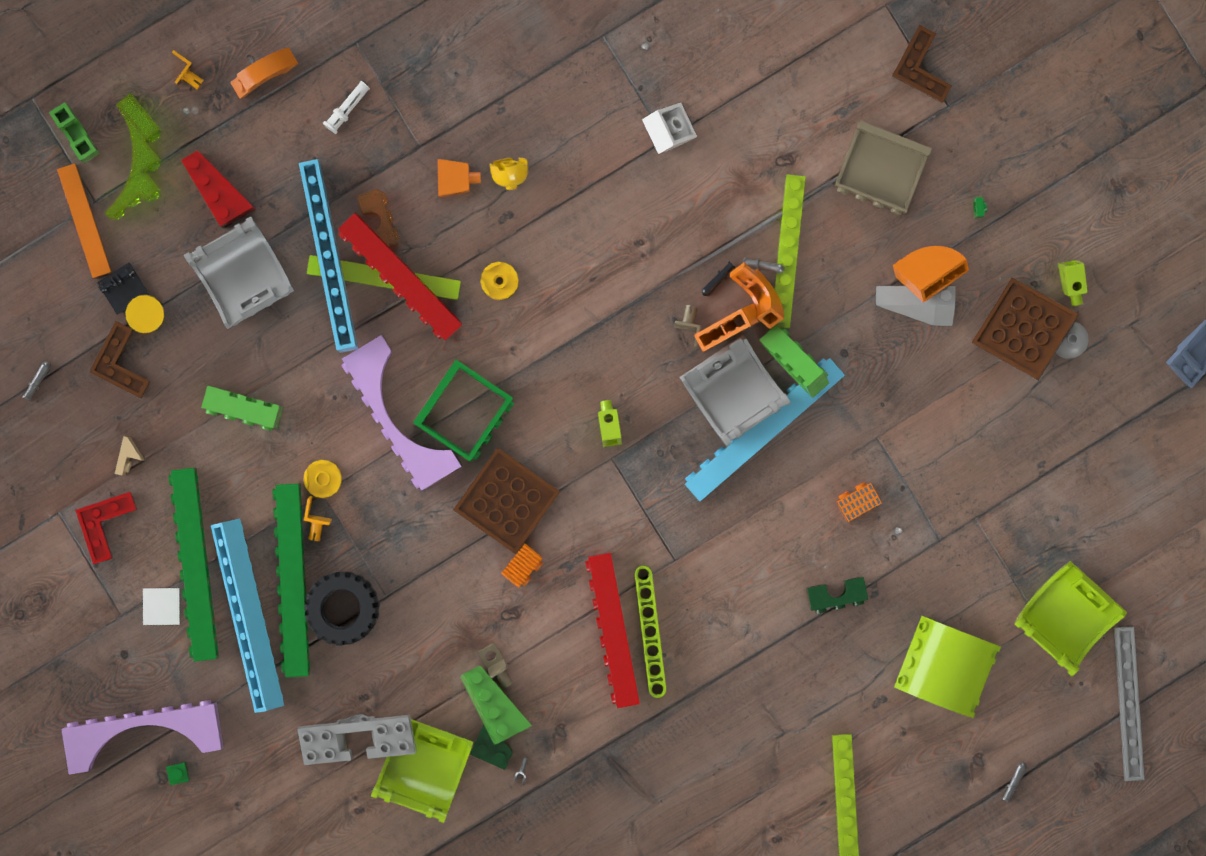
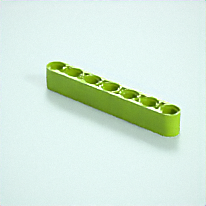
[635,565,666,698]

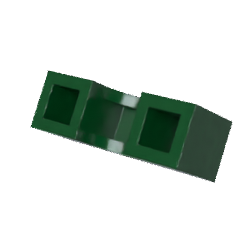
[806,576,868,614]

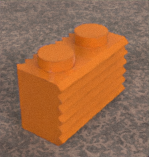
[501,543,543,588]

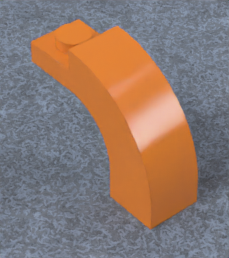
[230,47,298,99]
[730,262,784,329]

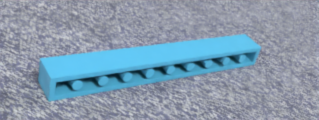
[299,159,358,353]
[684,358,845,502]
[211,519,284,713]

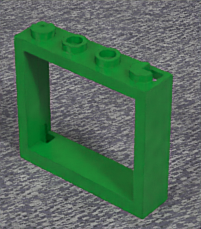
[413,360,514,462]

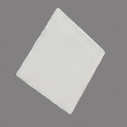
[143,588,180,625]

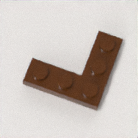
[892,25,952,103]
[89,321,150,398]

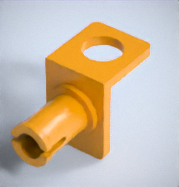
[172,50,204,90]
[304,496,332,541]

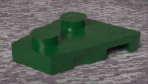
[470,724,513,770]

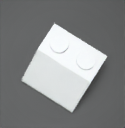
[642,103,697,154]

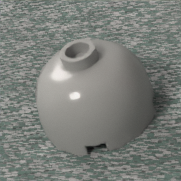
[1056,322,1089,359]

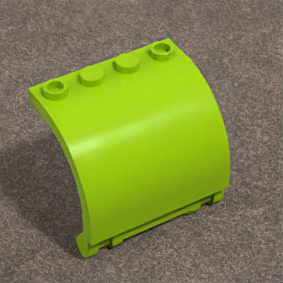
[1014,561,1127,676]
[894,616,1001,718]
[371,719,474,823]

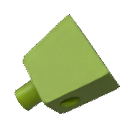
[1058,260,1087,306]
[598,400,622,447]

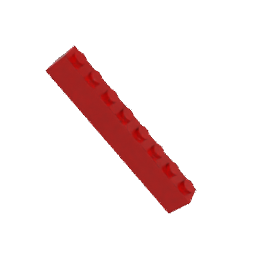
[338,212,462,341]
[585,552,640,709]

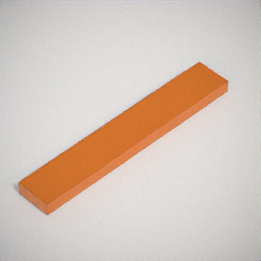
[57,163,112,278]

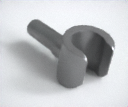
[514,757,528,786]

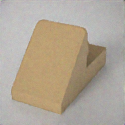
[115,436,145,476]

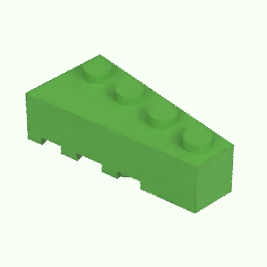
[201,386,284,431]
[460,666,532,745]

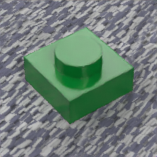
[973,197,987,218]
[166,762,190,786]

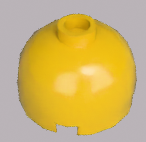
[489,157,528,190]

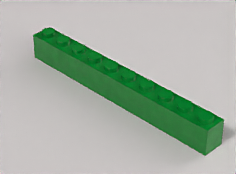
[169,468,219,662]
[272,483,310,677]

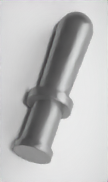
[742,257,784,273]
[22,361,50,401]
[1001,762,1027,803]

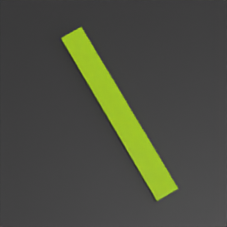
[307,255,461,300]

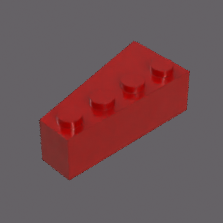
[181,150,255,228]

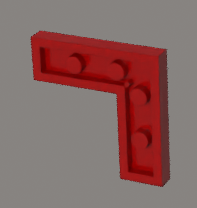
[75,492,137,565]

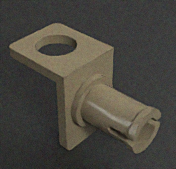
[674,305,701,350]
[478,643,513,688]

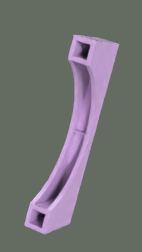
[341,335,462,490]
[62,700,224,774]

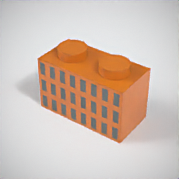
[836,481,882,522]

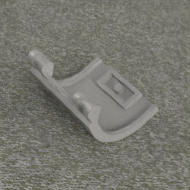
[184,217,294,329]
[679,335,791,446]

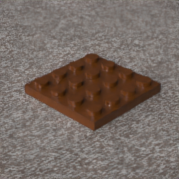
[972,278,1079,381]
[453,447,560,554]

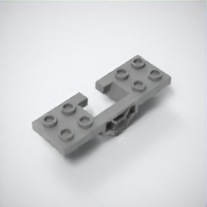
[297,714,417,765]

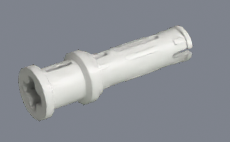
[323,81,370,134]

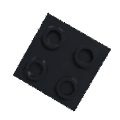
[97,262,150,315]

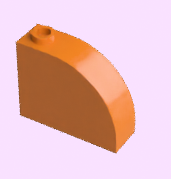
[893,246,969,303]
[694,303,760,352]

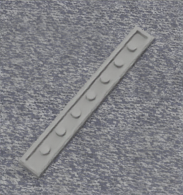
[1114,626,1145,781]

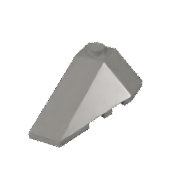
[876,286,955,326]

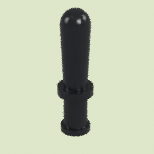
[702,261,736,296]

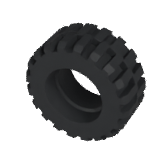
[304,571,380,646]

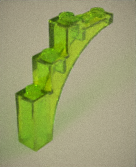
[104,93,163,220]

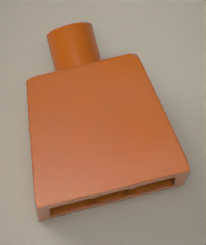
[438,159,481,198]

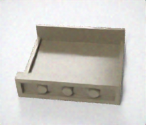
[834,121,932,216]

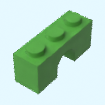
[49,102,100,164]

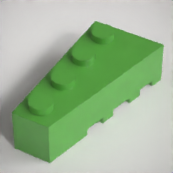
[760,325,829,398]

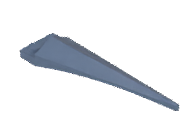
[1166,319,1206,388]

